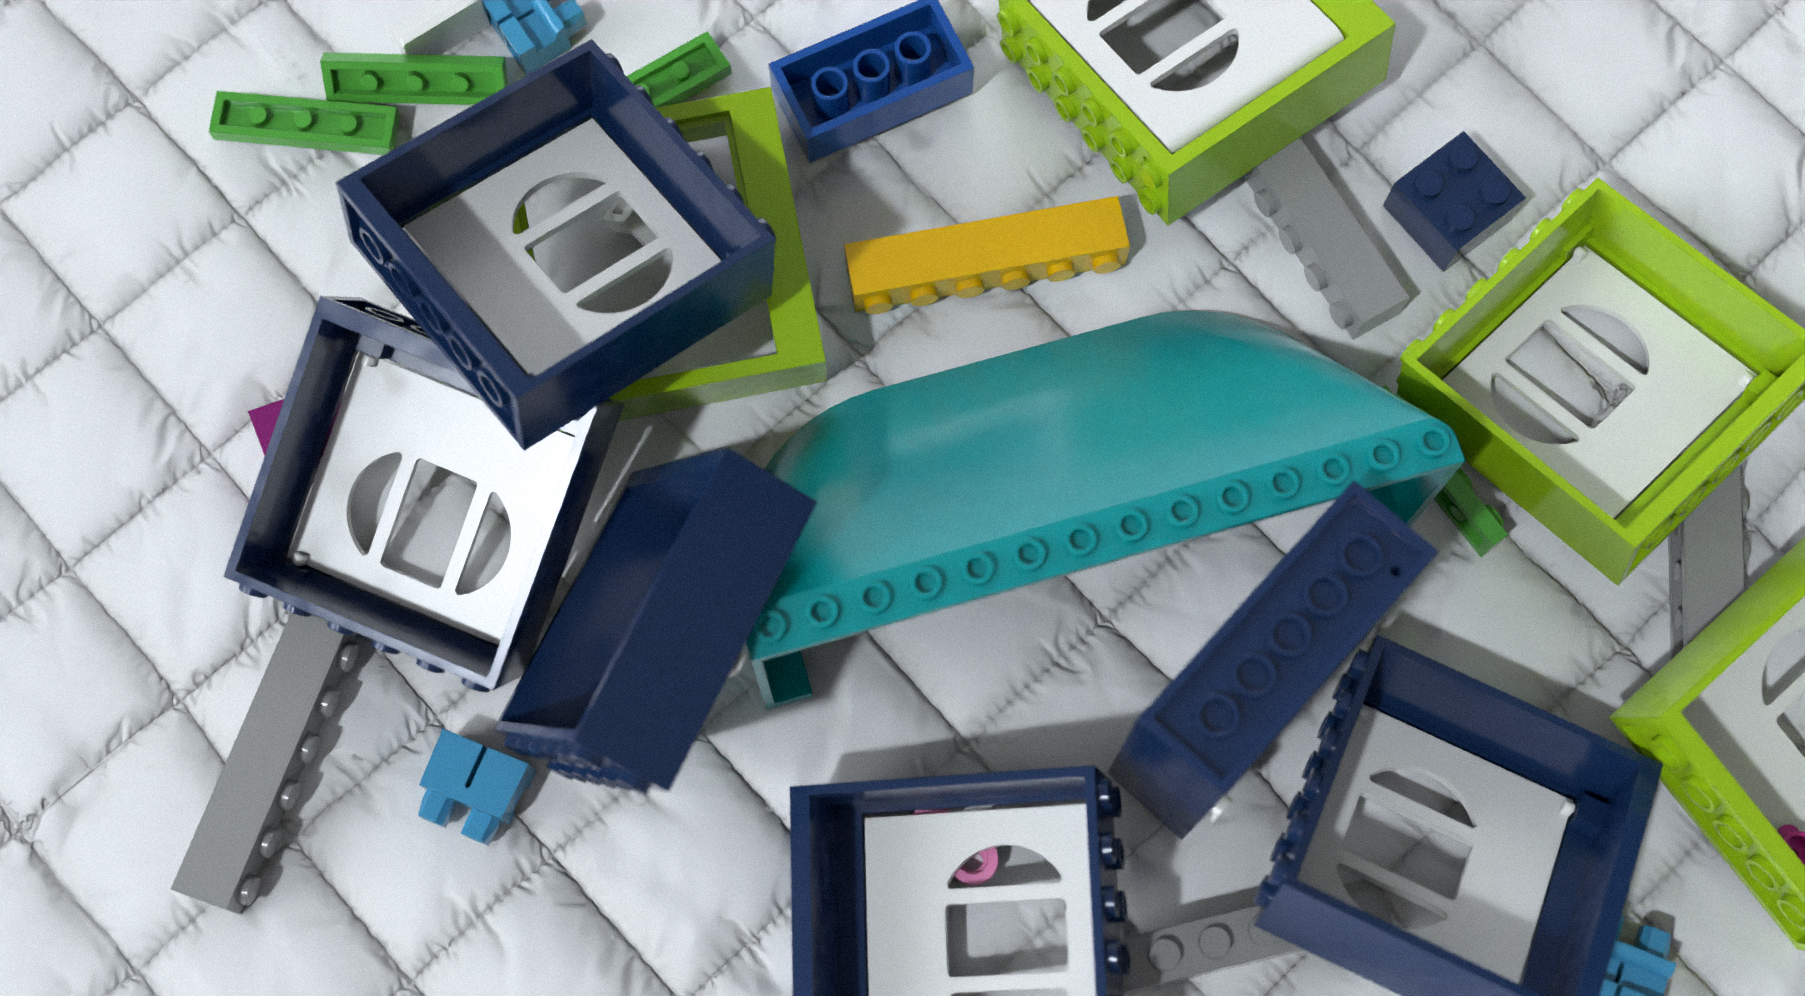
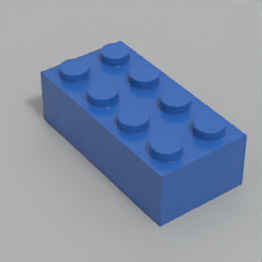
[769,0,974,163]

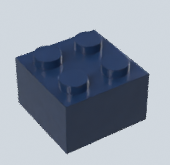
[1383,131,1526,272]

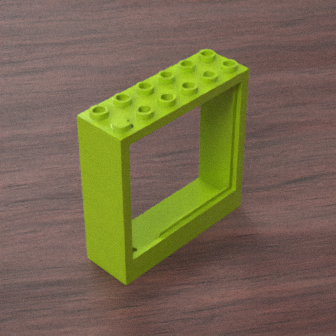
[513,87,827,432]

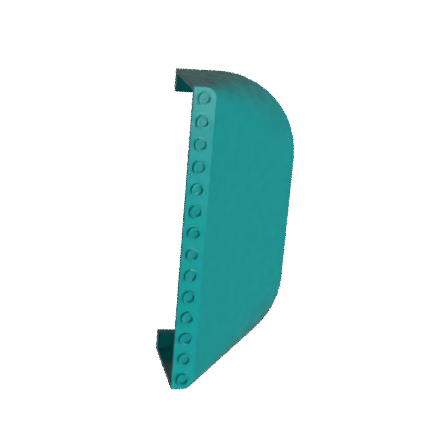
[746,310,1465,710]

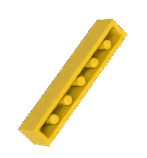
[844,196,1130,314]

